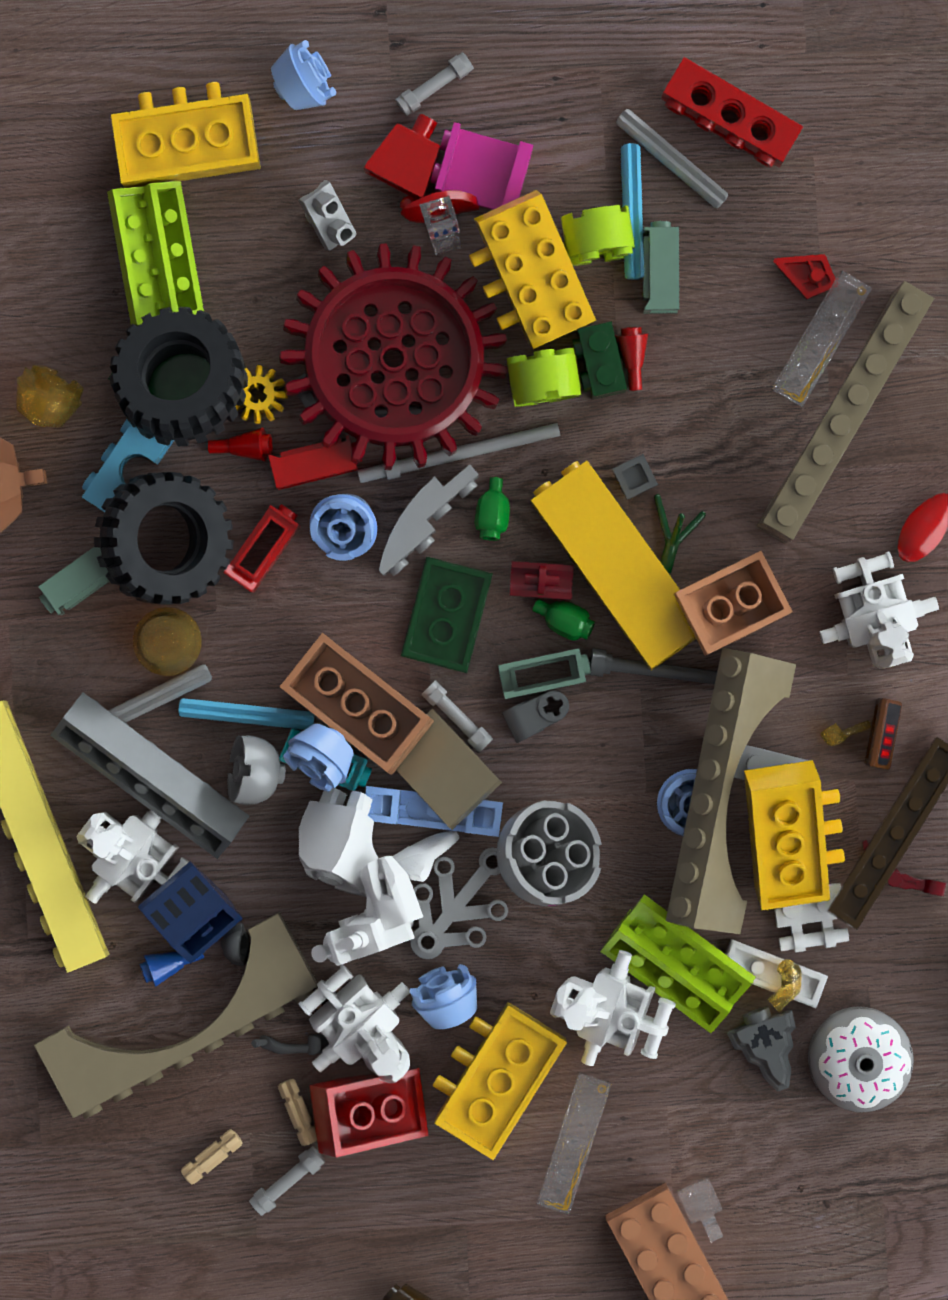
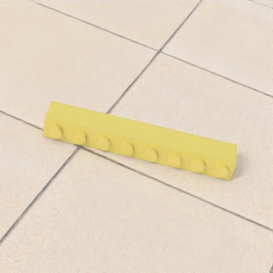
[0,701,110,973]

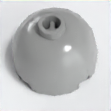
[227,735,286,805]

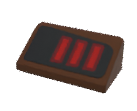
[864,698,902,769]

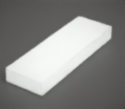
[725,939,828,1008]

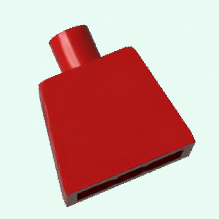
[364,114,440,199]

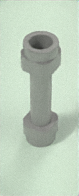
[395,52,474,116]
[421,680,494,753]
[249,1146,325,1216]

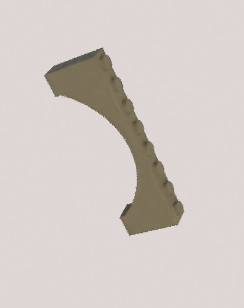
[756,281,935,544]
[666,648,796,934]
[34,912,318,1119]

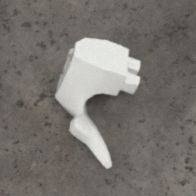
[299,788,459,897]

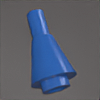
[139,951,204,987]

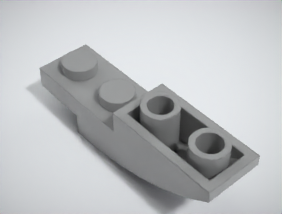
[379,464,479,577]

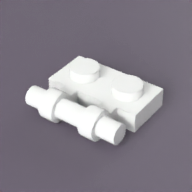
[774,883,849,953]

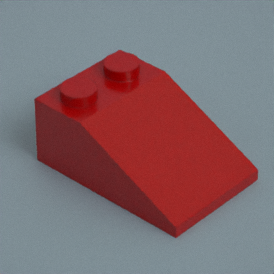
[309,1068,429,1158]

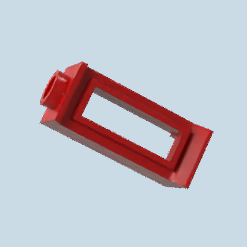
[268,435,363,490]
[223,504,301,593]

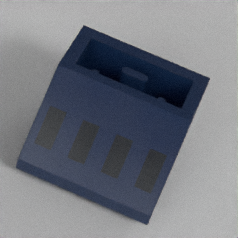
[138,861,243,964]

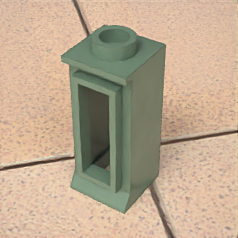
[643,221,679,314]
[38,547,110,616]
[498,648,591,699]

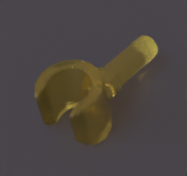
[821,720,871,746]

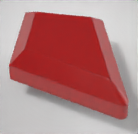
[773,254,838,300]

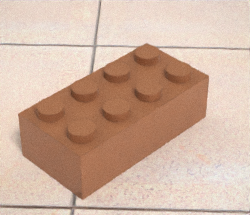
[280,633,434,775]
[605,1183,729,1300]

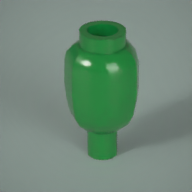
[474,477,510,541]
[532,599,595,641]

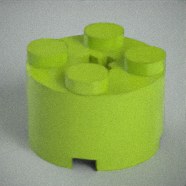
[560,205,635,266]
[506,348,581,407]

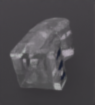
[420,196,462,255]

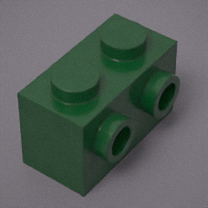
[572,321,627,400]

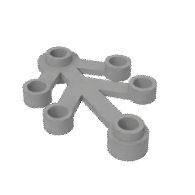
[411,847,508,959]

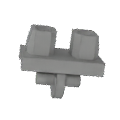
[299,180,357,251]

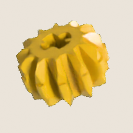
[235,365,288,424]

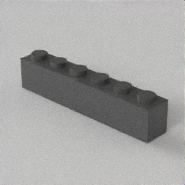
[50,692,249,859]

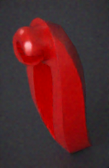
[400,190,479,223]
[897,493,948,562]

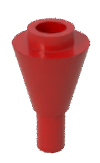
[615,327,649,391]
[208,427,273,462]

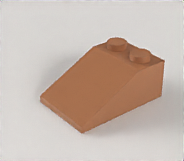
[674,551,793,656]

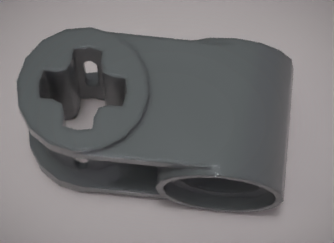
[502,691,569,743]

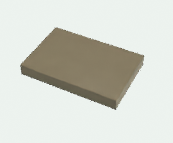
[396,708,502,830]

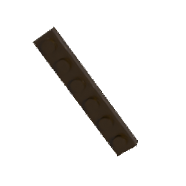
[827,737,948,930]

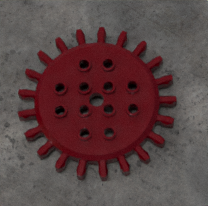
[280,243,508,470]

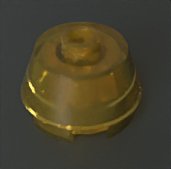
[16,365,84,427]
[133,607,202,676]

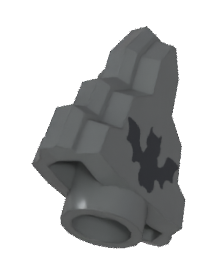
[727,1006,796,1092]

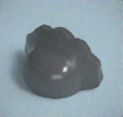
[221,923,249,967]

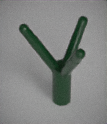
[654,494,706,573]

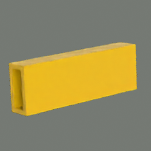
[531,461,696,671]

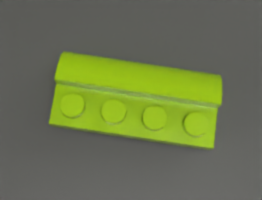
[107,181,204,327]
[600,894,755,1033]

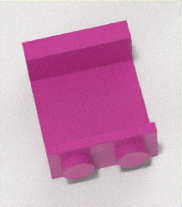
[430,122,533,210]

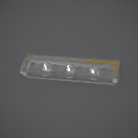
[771,271,872,408]
[537,1072,612,1215]

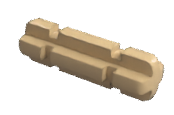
[278,1079,317,1146]
[181,1129,242,1184]

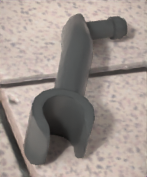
[251,1034,328,1055]

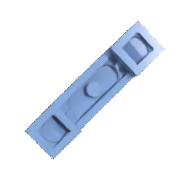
[365,786,503,837]

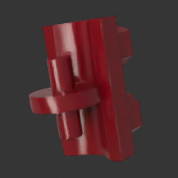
[509,561,574,600]

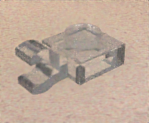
[677,1177,724,1242]

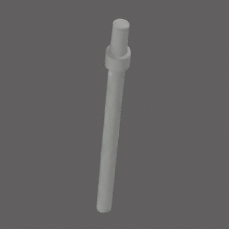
[357,423,560,483]

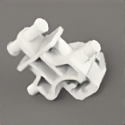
[820,551,939,669]
[76,810,189,904]
[311,856,423,966]
[550,950,676,1066]
[298,964,410,1083]

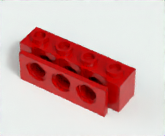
[661,57,804,168]

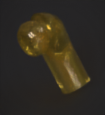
[767,959,802,1012]

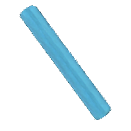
[621,143,644,280]
[178,698,315,730]

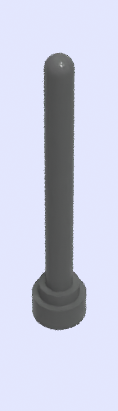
[589,648,717,684]

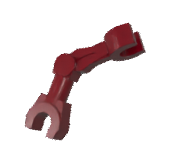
[862,840,946,897]

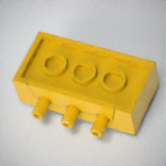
[111,82,261,188]
[469,190,596,349]
[744,760,845,910]
[432,1002,567,1160]

